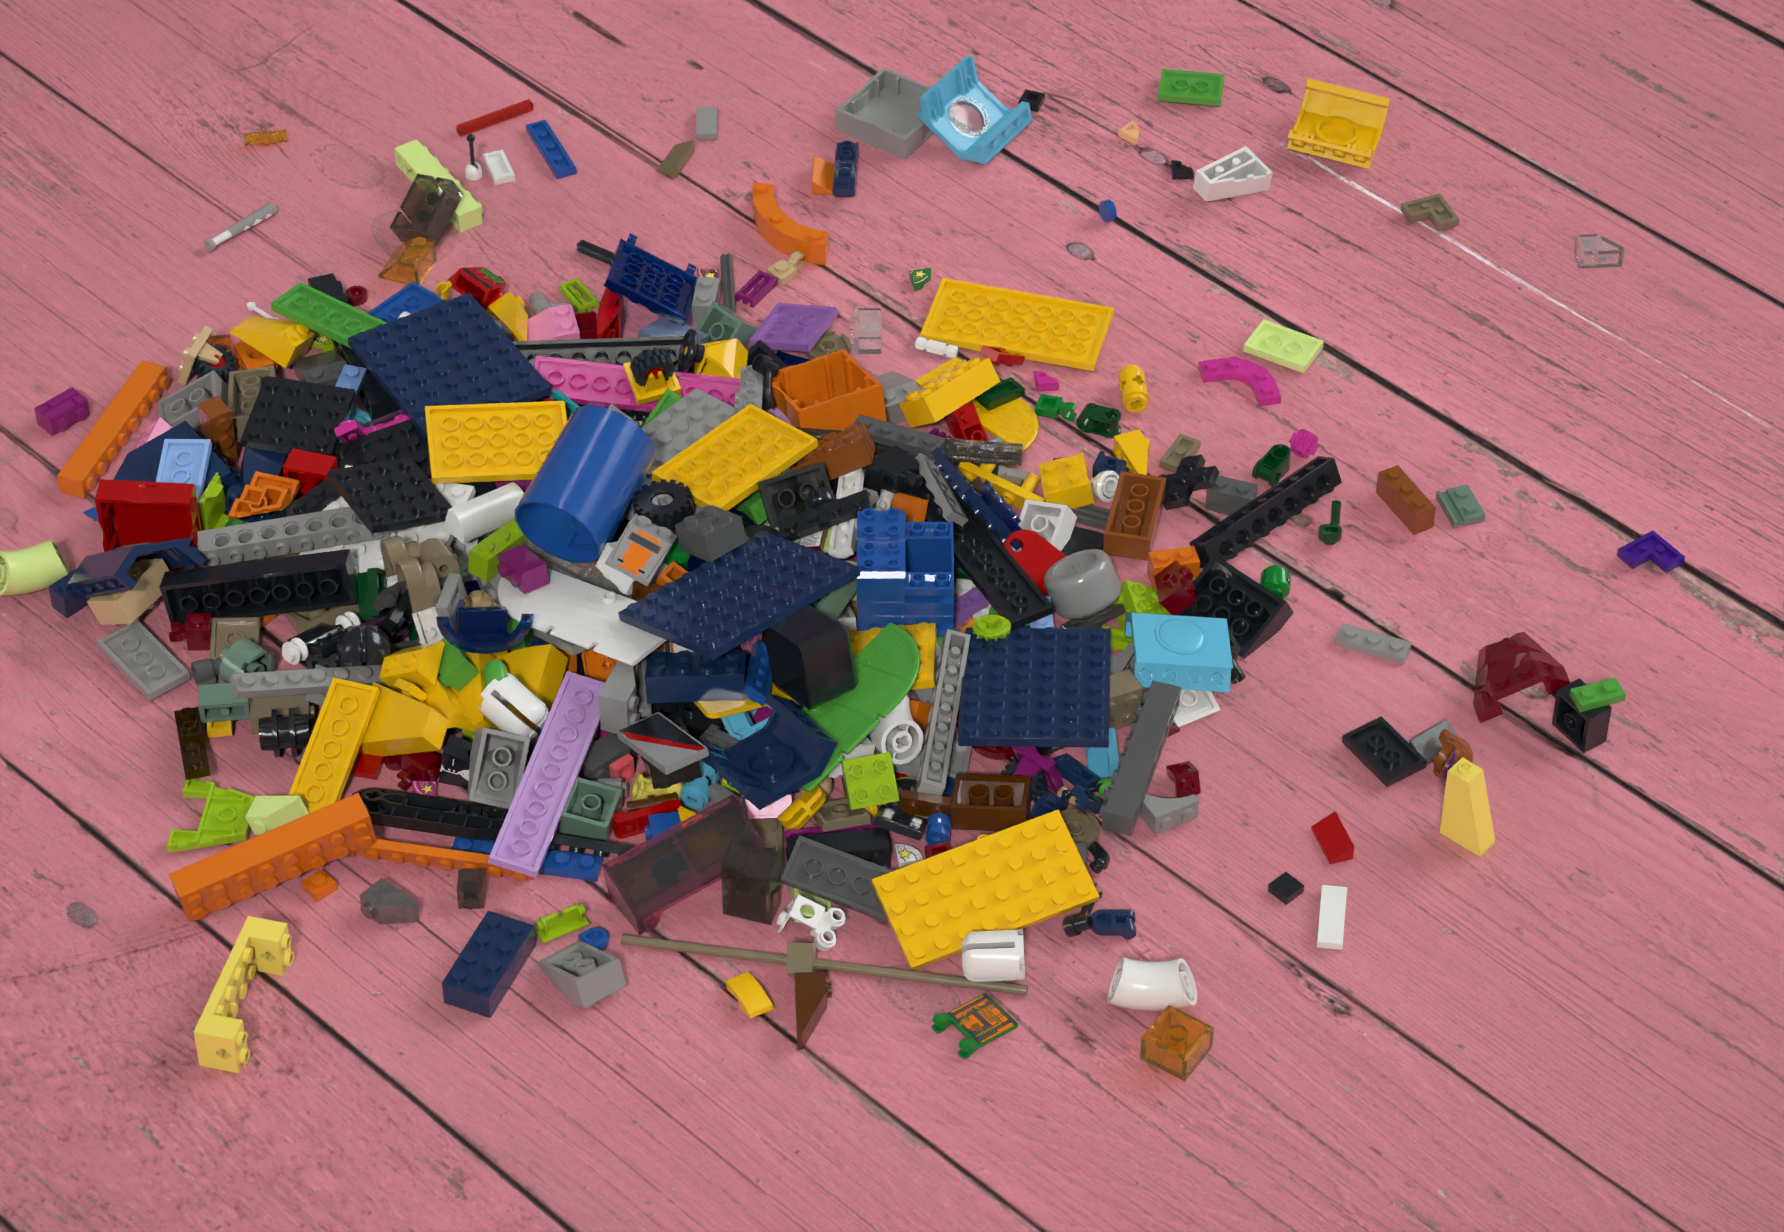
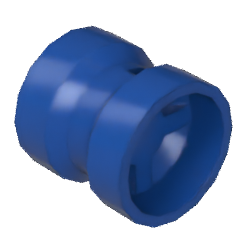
[925,813,952,845]

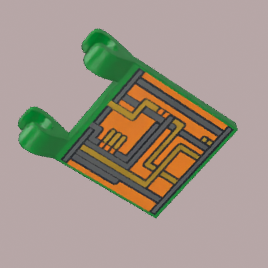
[932,992,1018,1059]

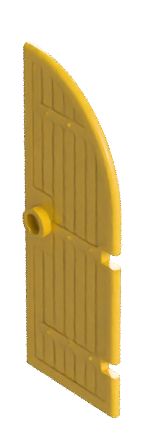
[915,357,1039,453]

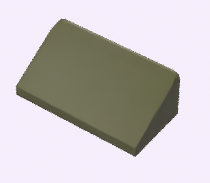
[657,141,694,177]

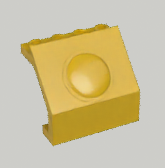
[1287,78,1391,169]

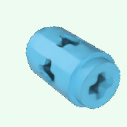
[680,759,721,810]

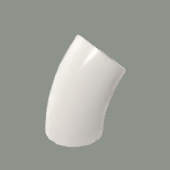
[869,695,923,765]
[1107,957,1197,1011]

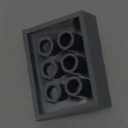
[1178,555,1294,659]

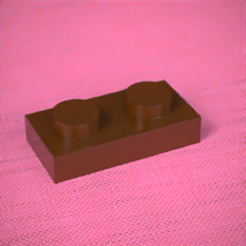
[900,790,952,817]

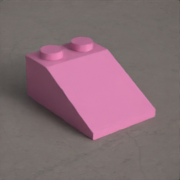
[511,304,580,341]

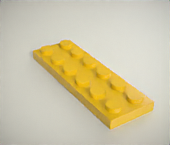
[288,677,381,814]

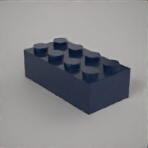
[645,649,748,704]
[442,911,536,1018]

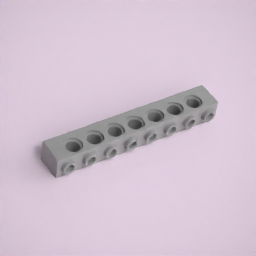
[198,506,390,567]
[915,629,971,796]

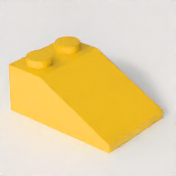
[230,316,315,368]

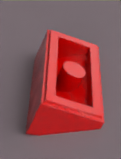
[1311,812,1354,864]

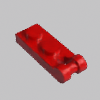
[613,798,682,839]

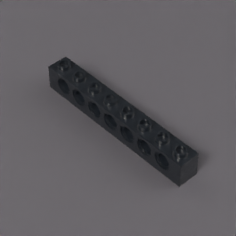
[1189,456,1342,568]

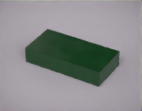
[975,377,1025,411]

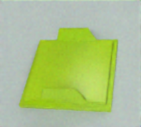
[197,472,230,530]

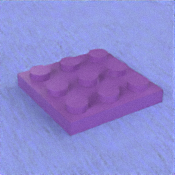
[749,303,838,353]

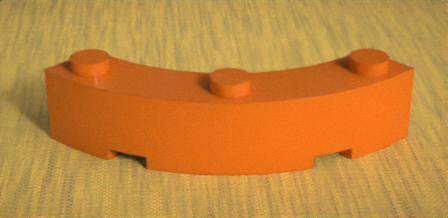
[752,182,829,265]

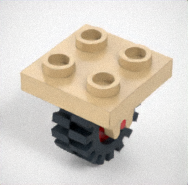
[177,325,235,386]

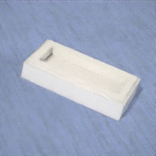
[482,150,515,185]

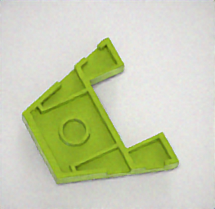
[166,778,255,853]

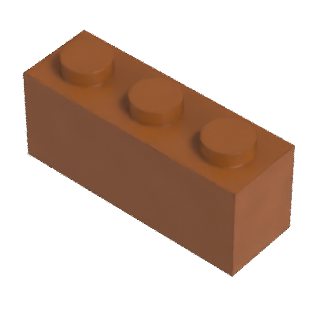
[197,395,238,466]
[1376,465,1436,535]

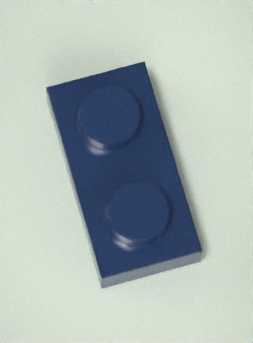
[1052,753,1101,789]

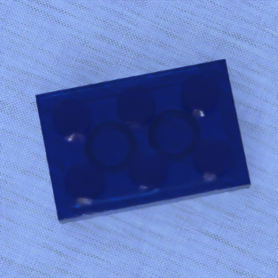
[971,476,1023,532]

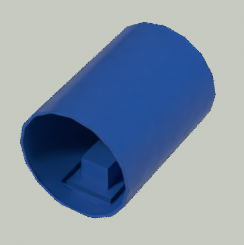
[514,405,655,563]

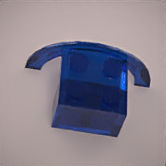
[436,606,534,654]

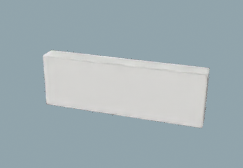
[1316,885,1347,950]

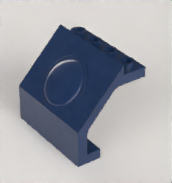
[113,420,242,493]
[700,694,838,810]

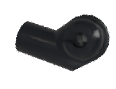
[1088,841,1110,874]

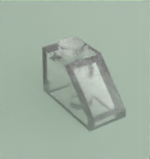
[1574,234,1624,269]

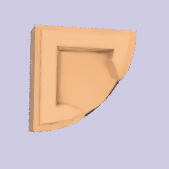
[1118,121,1140,145]

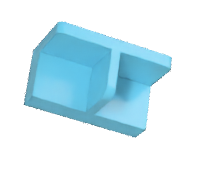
[1085,728,1119,779]

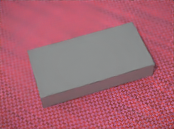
[696,107,718,140]

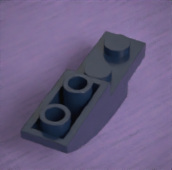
[833,141,858,196]

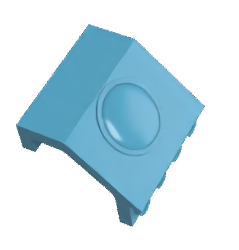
[1124,612,1233,692]

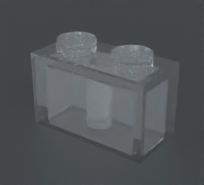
[850,308,881,354]

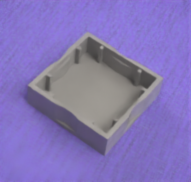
[836,67,953,160]

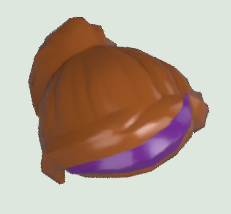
[1432,729,1473,778]

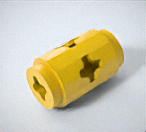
[1118,365,1149,413]

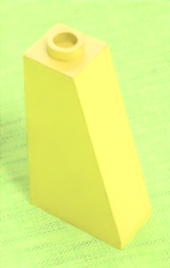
[1439,757,1495,857]

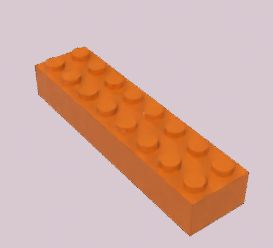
[169,793,377,922]

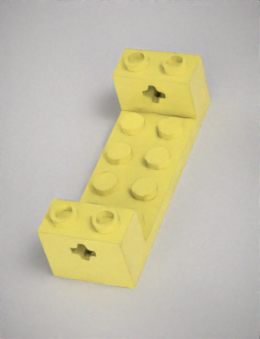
[194,916,294,1073]

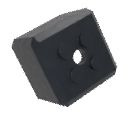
[764,605,858,710]

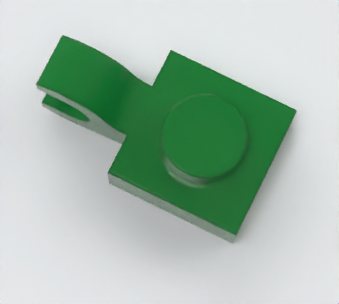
[1035,394,1077,421]

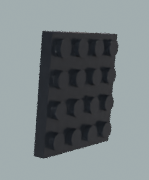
[240,376,355,456]
[327,457,452,534]

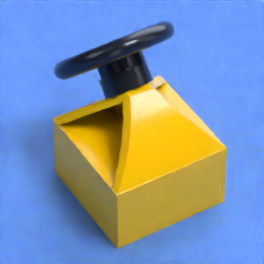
[678,329,748,379]

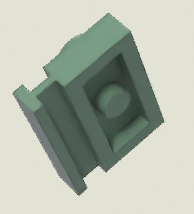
[1436,485,1486,529]

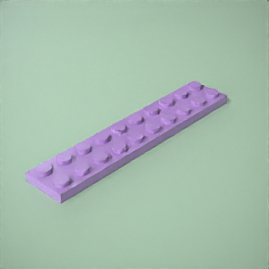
[488,671,605,878]

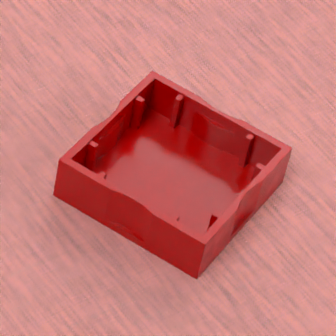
[95,479,202,571]

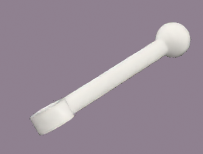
[247,302,279,319]

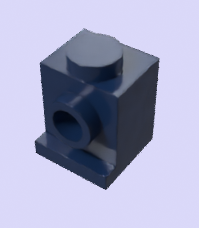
[1092,451,1129,478]

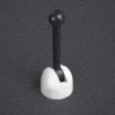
[465,134,482,181]

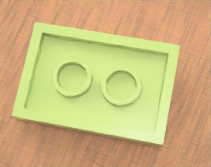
[1243,319,1324,373]

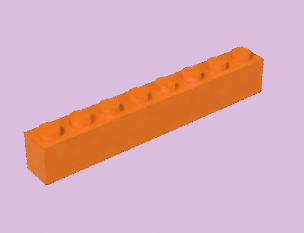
[57,360,170,499]

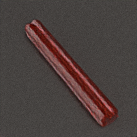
[456,99,534,137]

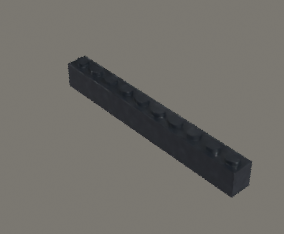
[307,273,399,423]

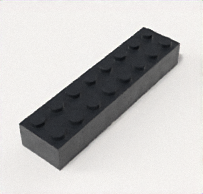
[159,549,358,625]

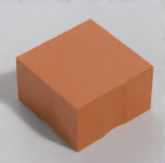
[767,349,887,441]

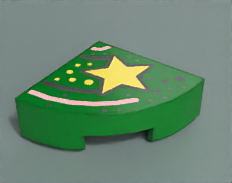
[909,268,931,291]

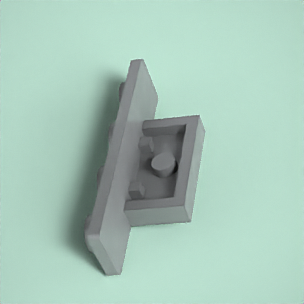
[734,365,763,412]

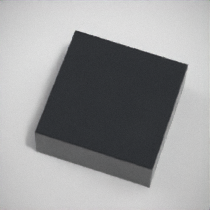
[1019,89,1045,112]
[1268,872,1304,905]

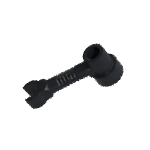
[752,354,780,412]
[1063,883,1103,937]

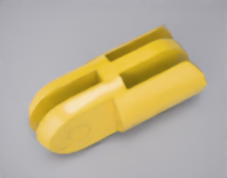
[777,786,827,830]

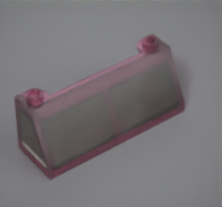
[602,794,770,935]

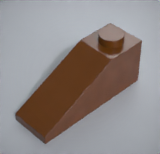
[795,972,832,1050]

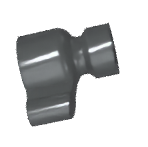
[191,657,221,686]

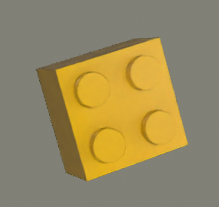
[1038,453,1095,509]

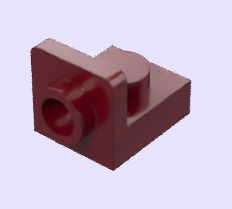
[1166,761,1201,798]

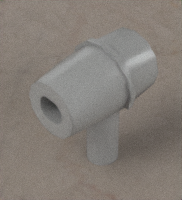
[529,292,569,315]

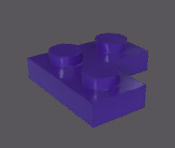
[1617,531,1685,573]

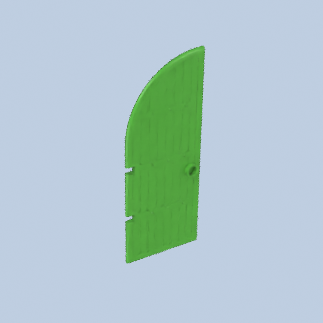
[799,623,920,793]

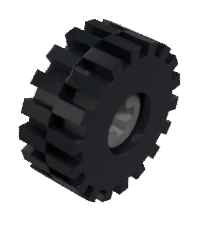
[632,479,694,532]

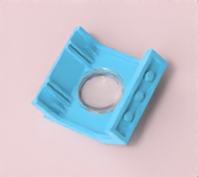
[916,55,1033,164]

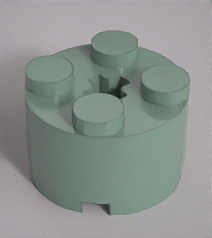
[219,638,275,683]

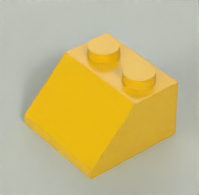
[379,641,445,692]

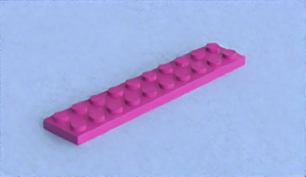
[534,356,740,412]

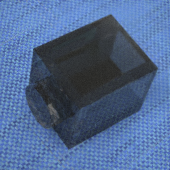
[457,869,486,909]

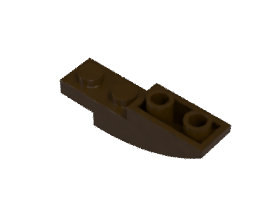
[174,707,211,780]

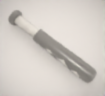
[204,202,278,251]

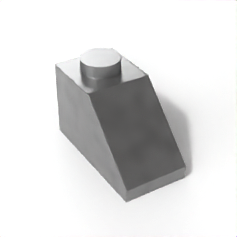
[360,878,419,924]

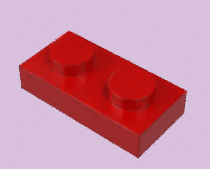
[980,345,1025,367]

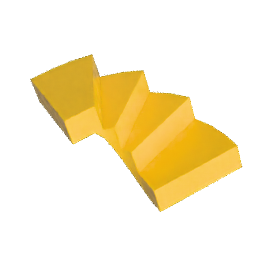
[358,644,568,756]

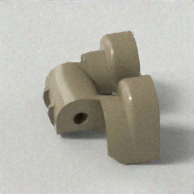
[380,536,460,613]

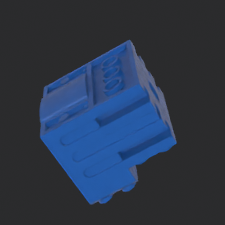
[857,508,954,637]

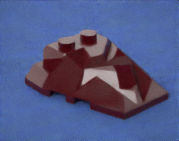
[1473,632,1570,723]

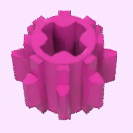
[1289,429,1319,459]

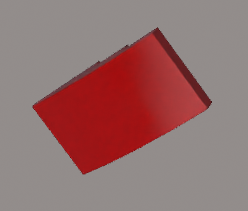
[597,274,624,339]

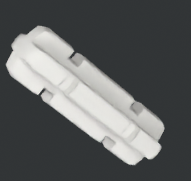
[915,337,958,358]

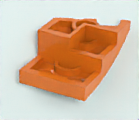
[228,471,301,519]

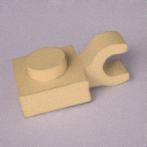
[767,251,805,286]

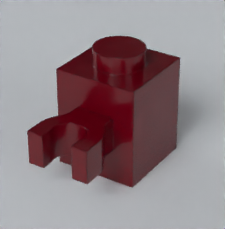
[169,613,212,651]
[397,751,441,791]

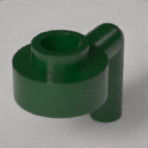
[1318,500,1342,545]

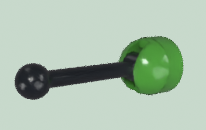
[1061,777,1112,800]

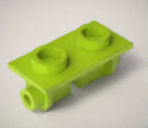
[534,903,590,944]

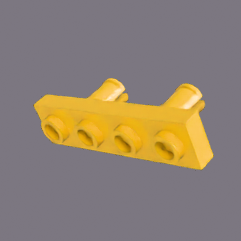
[958,453,1045,510]

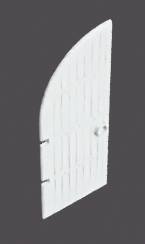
[497,568,667,666]

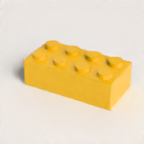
[899,357,1001,428]

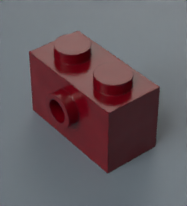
[1154,560,1196,615]

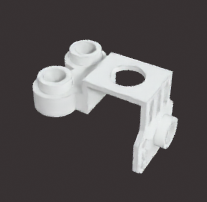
[776,894,846,951]

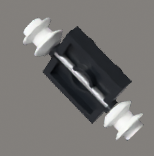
[282,611,361,665]

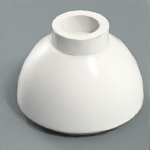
[1091,470,1119,503]

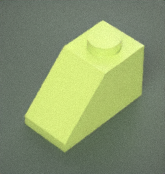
[245,796,309,835]

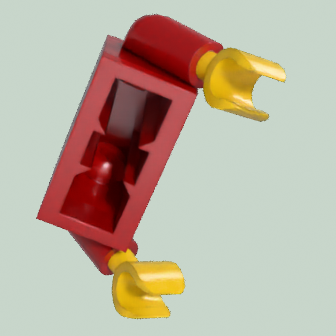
[436,267,506,316]

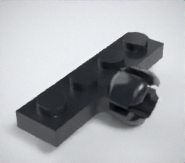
[777,487,872,541]

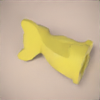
[631,772,684,805]

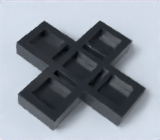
[1158,454,1219,510]

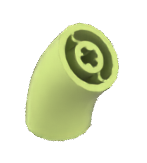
[0,539,71,596]

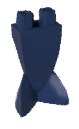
[225,447,287,523]

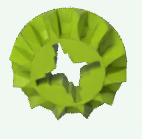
[972,615,1011,641]

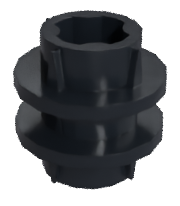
[258,707,311,758]

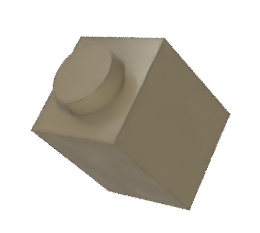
[786,943,816,981]

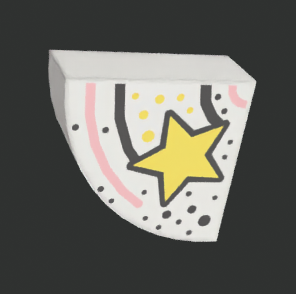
[894,844,924,869]

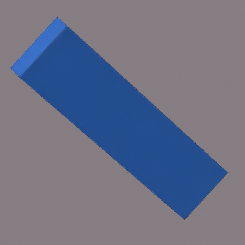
[526,120,577,179]

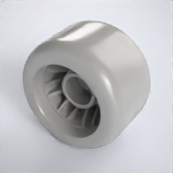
[1044,549,1121,619]

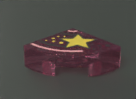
[697,269,719,278]

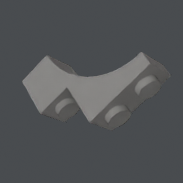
[1103,784,1199,835]

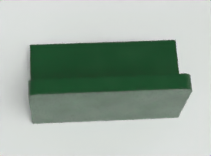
[357,568,388,621]

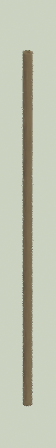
[621,934,1028,996]

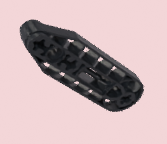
[352,788,509,841]

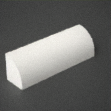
[443,482,524,543]

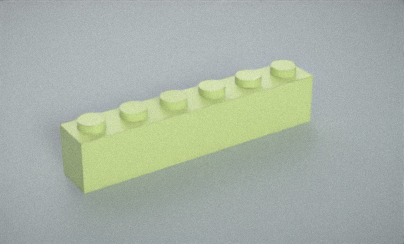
[394,139,484,233]

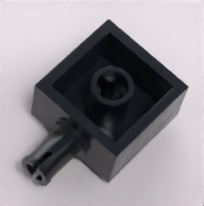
[1546,678,1612,753]

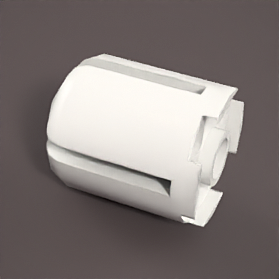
[477,673,549,740]
[962,929,1025,982]

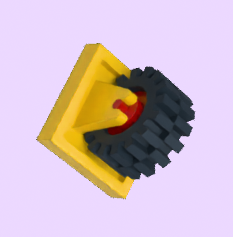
[623,348,681,405]

